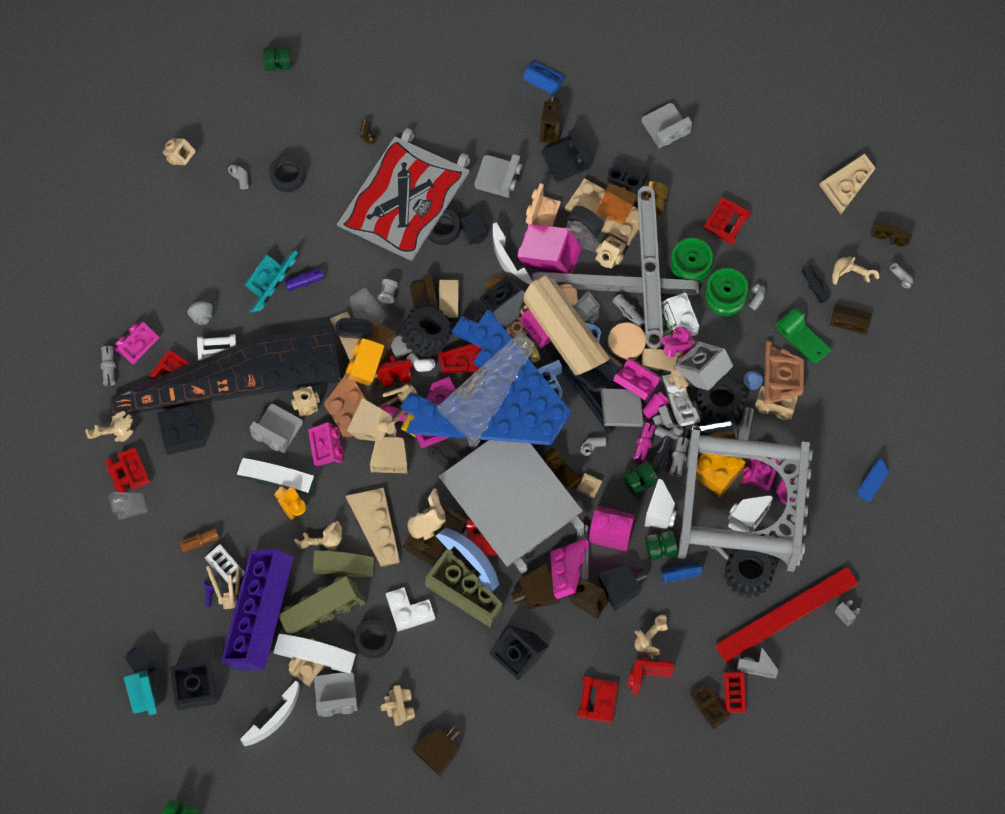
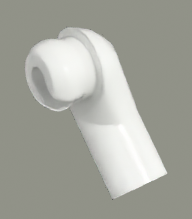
[407,353,435,372]

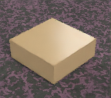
[576,473,602,499]

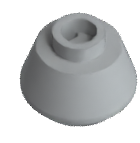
[187,301,213,325]

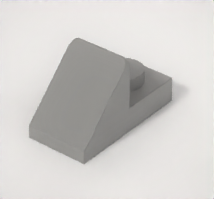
[737,648,778,679]

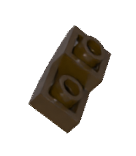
[871,223,912,247]

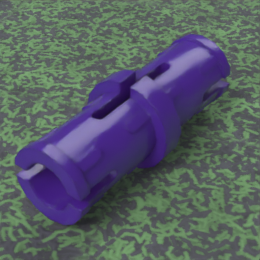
[284,268,324,292]

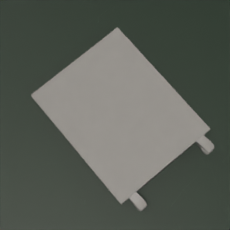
[439,440,584,573]

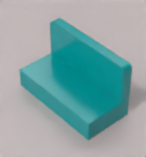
[124,670,157,715]

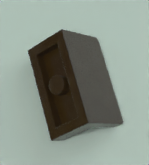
[409,274,438,310]
[830,304,872,335]

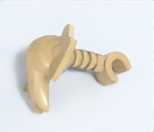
[832,256,879,285]
[85,411,133,442]
[294,521,342,551]
[635,615,668,659]

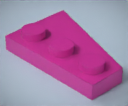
[550,539,589,599]

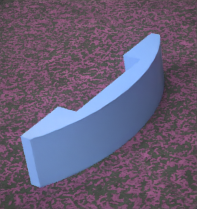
[436,528,499,592]

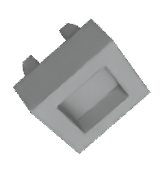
[653,405,676,429]
[835,600,860,626]

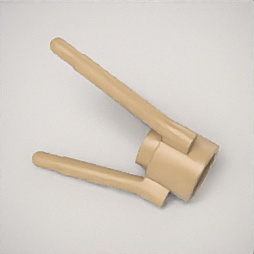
[382,384,417,424]
[206,566,241,609]

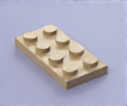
[565,178,639,246]

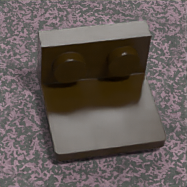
[541,447,581,491]

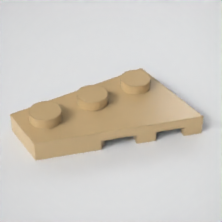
[819,154,876,214]

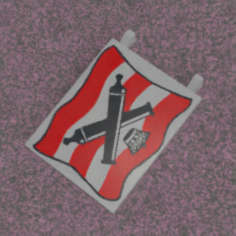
[337,128,470,261]

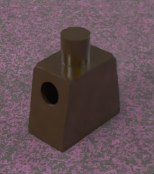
[540,97,563,144]
[511,564,560,609]
[568,578,608,619]
[412,726,461,777]

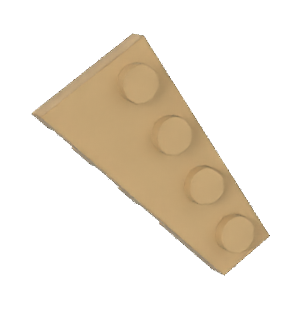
[346,488,400,567]

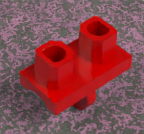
[377,355,412,387]

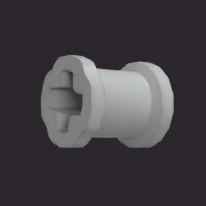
[378,279,398,303]

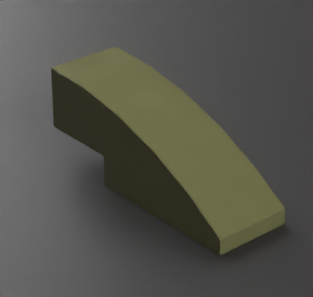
[313,550,374,577]

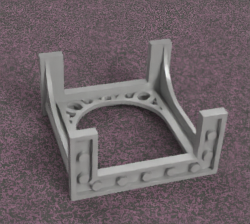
[678,430,813,572]

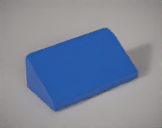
[523,61,565,95]
[857,459,889,502]
[660,562,702,583]

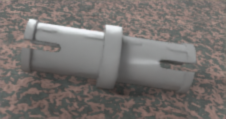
[612,294,645,328]
[101,346,116,386]
[669,437,689,477]

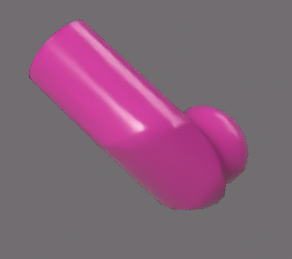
[776,479,794,505]

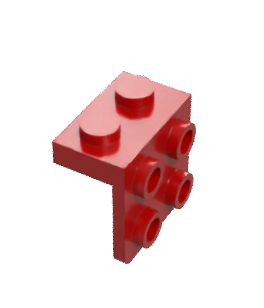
[627,658,674,694]

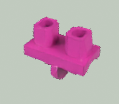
[660,326,698,358]

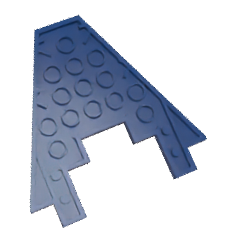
[400,310,571,445]

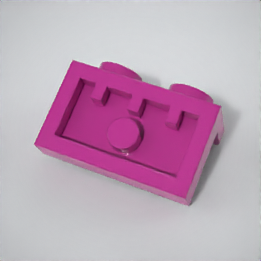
[114,322,159,365]
[613,358,661,400]
[308,423,343,467]
[741,458,780,492]

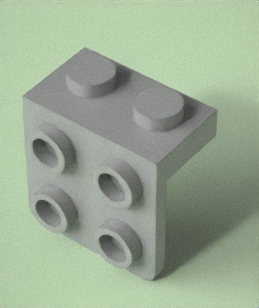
[642,103,692,148]
[474,154,522,198]
[250,404,303,453]
[314,672,358,717]

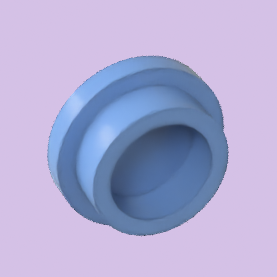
[743,371,763,390]

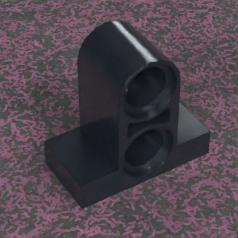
[607,165,649,206]

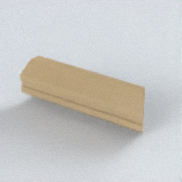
[523,275,610,375]

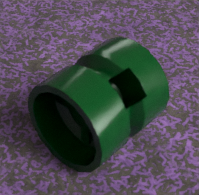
[263,46,291,71]
[622,461,658,496]
[645,530,678,561]

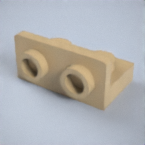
[754,386,798,420]
[289,638,325,687]

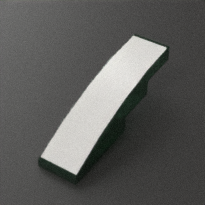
[235,457,317,495]

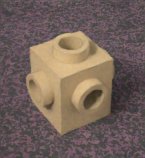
[162,138,196,165]
[595,236,626,268]
[291,386,320,417]

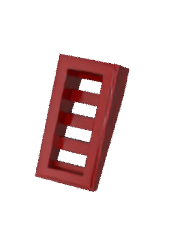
[723,672,746,713]

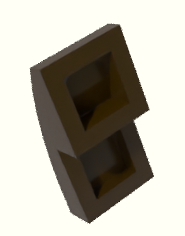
[689,683,729,729]

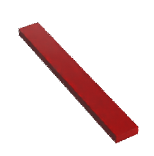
[715,567,858,663]

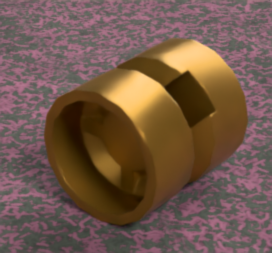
[642,181,668,216]

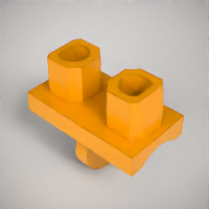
[274,486,306,520]

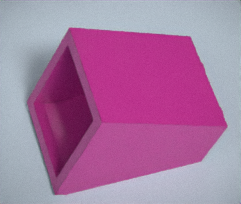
[517,224,582,274]
[589,505,635,551]

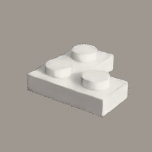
[386,588,435,631]

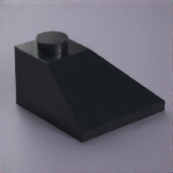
[479,275,524,328]
[692,413,738,439]
[490,626,549,680]

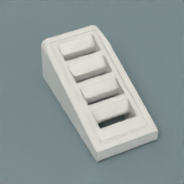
[205,544,245,584]

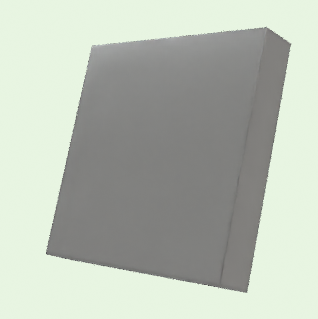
[601,389,643,427]

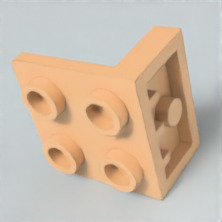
[526,183,561,227]

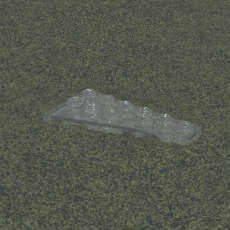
[437,331,535,447]

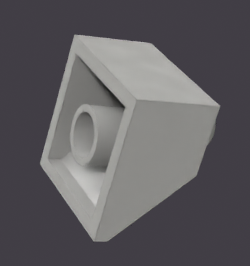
[674,342,733,390]

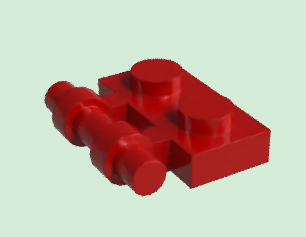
[105,447,150,496]

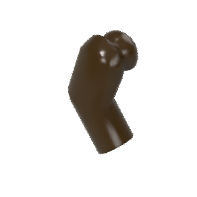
[360,119,377,145]

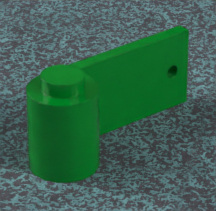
[776,309,831,365]

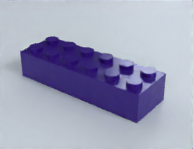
[221,549,293,670]

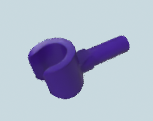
[203,578,215,607]

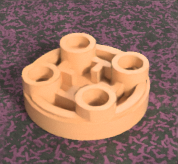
[608,322,646,360]

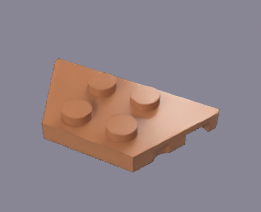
[764,341,804,404]
[324,373,366,437]

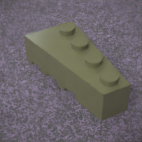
[425,548,503,628]
[278,576,366,637]

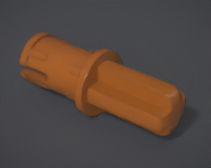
[180,528,219,552]

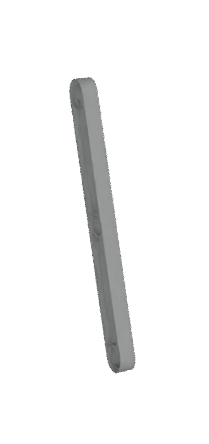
[637,186,663,349]
[532,272,699,295]

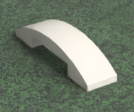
[493,223,533,290]
[662,374,700,426]
[273,634,356,674]
[240,681,300,746]

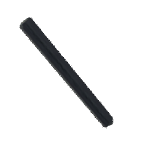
[545,341,616,433]

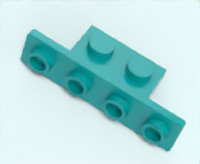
[244,250,298,313]

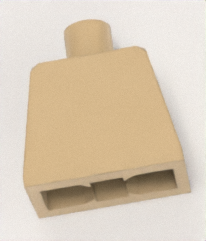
[347,399,395,441]
[370,429,408,473]

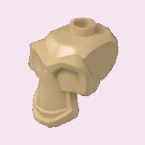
[407,488,446,540]

